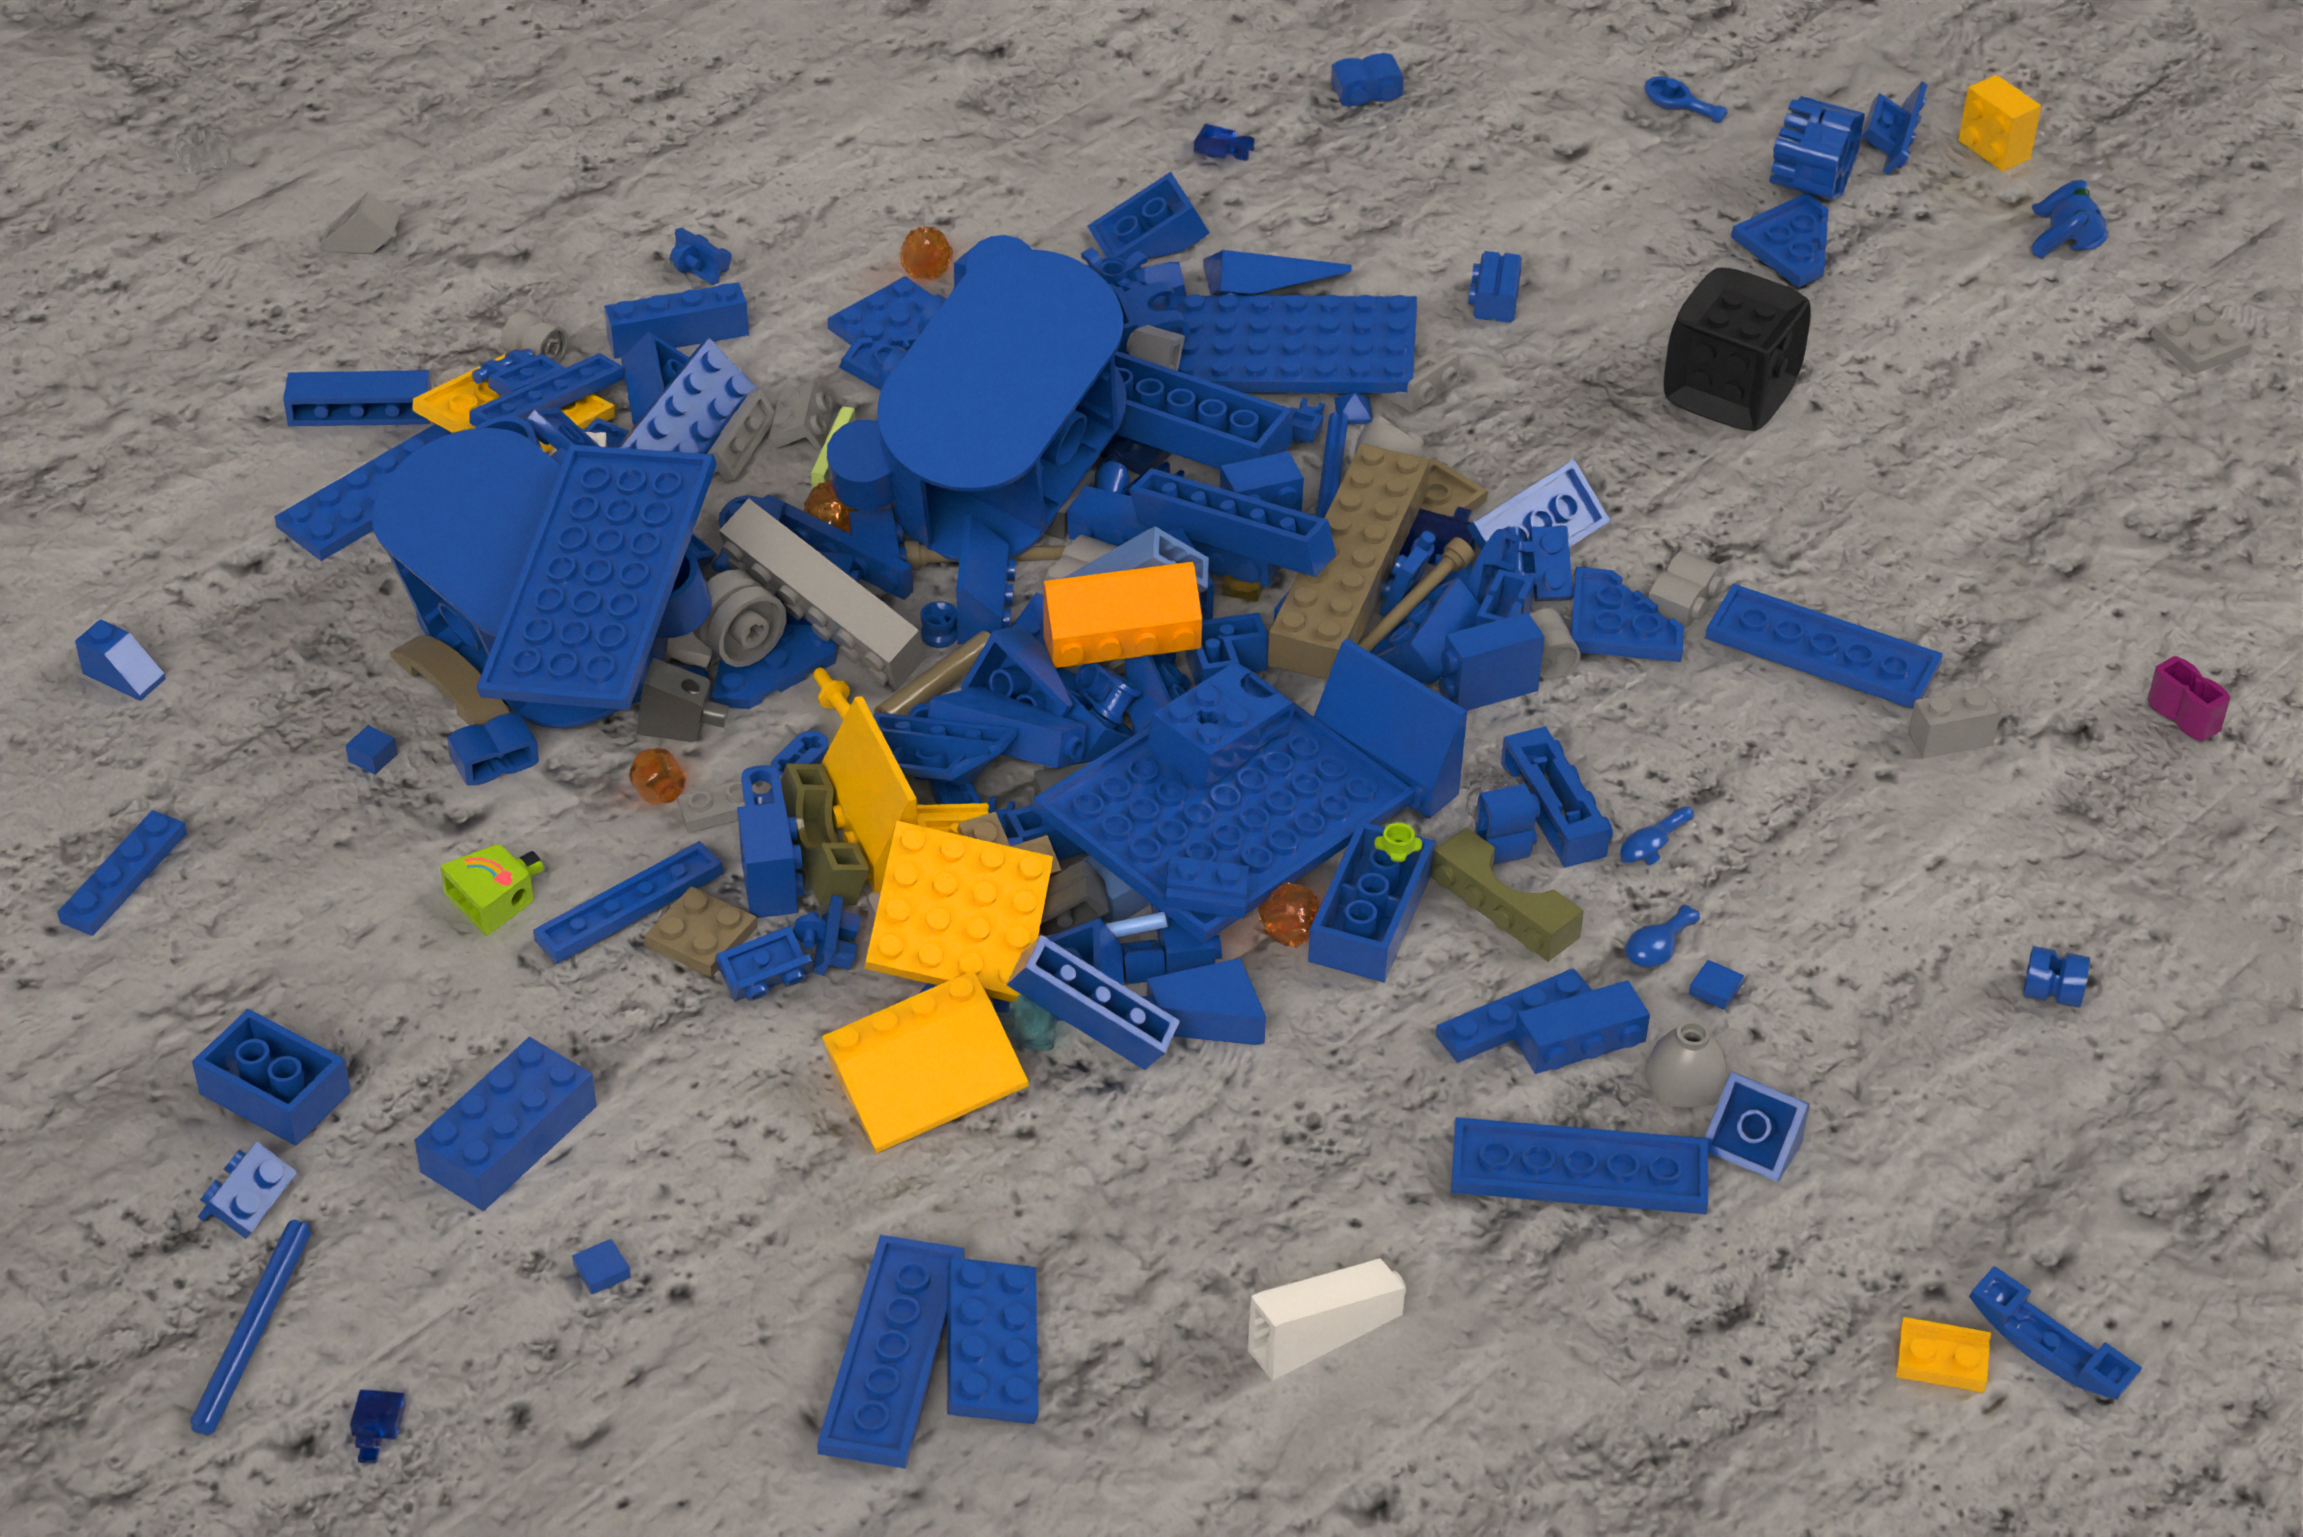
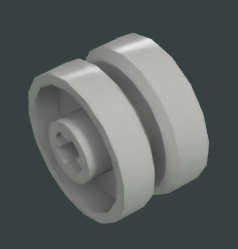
[692,569,787,667]

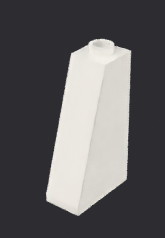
[1248,1258,1406,1381]

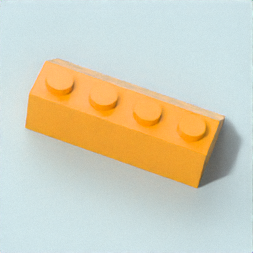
[1043,561,1202,668]

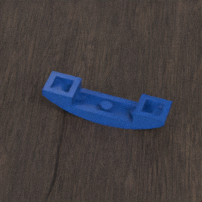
[1969,1266,2142,1400]

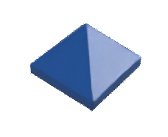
[1335,392,1372,424]

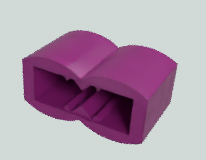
[2147,656,2230,742]

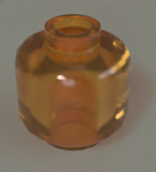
[629,748,687,805]

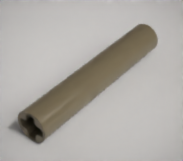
[874,631,991,716]

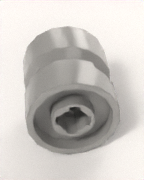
[501,310,568,363]
[1529,609,1581,679]

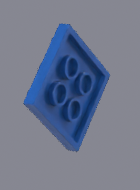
[827,276,933,346]

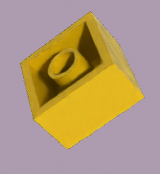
[1958,74,2042,172]

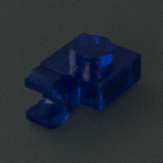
[350,1389,406,1464]

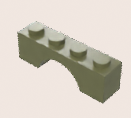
[781,763,869,905]
[1431,827,1584,962]

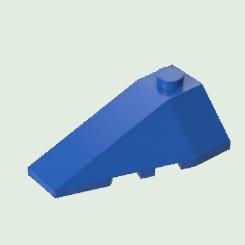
[1125,653,1192,735]

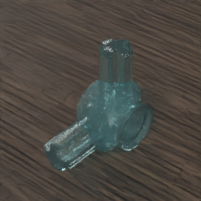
[996,995,1058,1051]

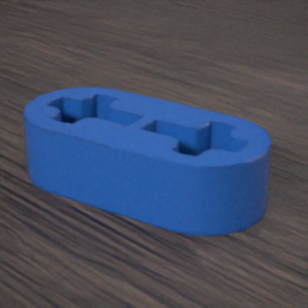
[771,731,829,775]

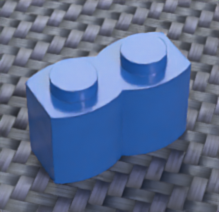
[1331,53,1404,107]
[447,713,539,785]
[1474,784,1540,865]

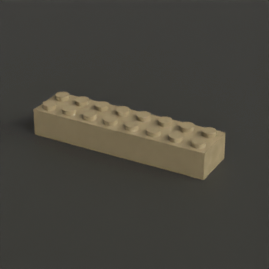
[1268,443,1430,680]

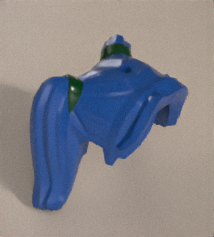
[2031,180,2109,259]

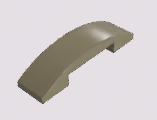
[390,635,510,726]

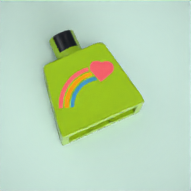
[440,844,543,936]

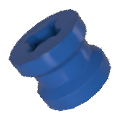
[920,601,957,648]

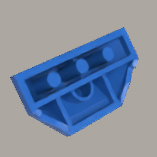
[873,712,1017,785]

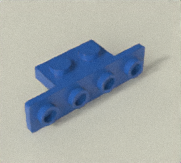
[1861,82,1927,175]

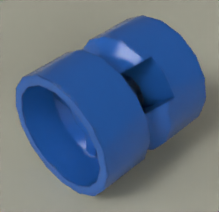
[2023,946,2090,1008]

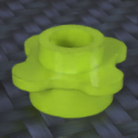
[1374,823,1422,862]

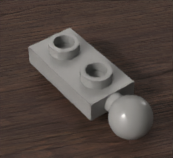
[677,775,782,833]

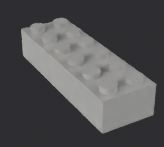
[719,498,926,690]

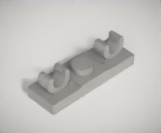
[707,388,775,482]

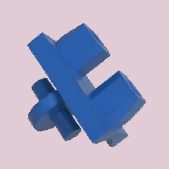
[669,228,732,285]
[793,894,861,976]

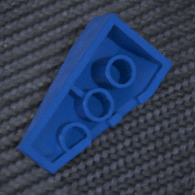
[1203,250,1352,296]

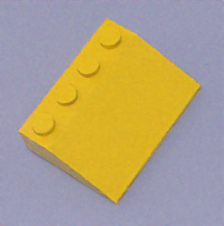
[821,696,917,894]
[822,970,1029,1154]

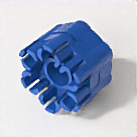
[1769,96,1864,201]

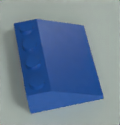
[1314,639,1467,818]

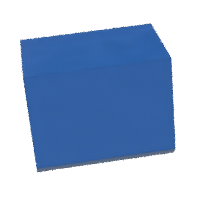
[1705,1071,1810,1182]

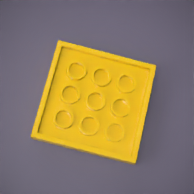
[412,350,615,453]
[864,820,1053,1005]

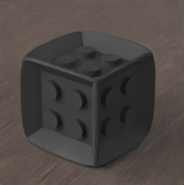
[1663,267,1811,431]

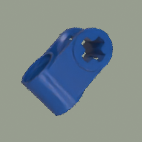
[1074,663,1142,725]

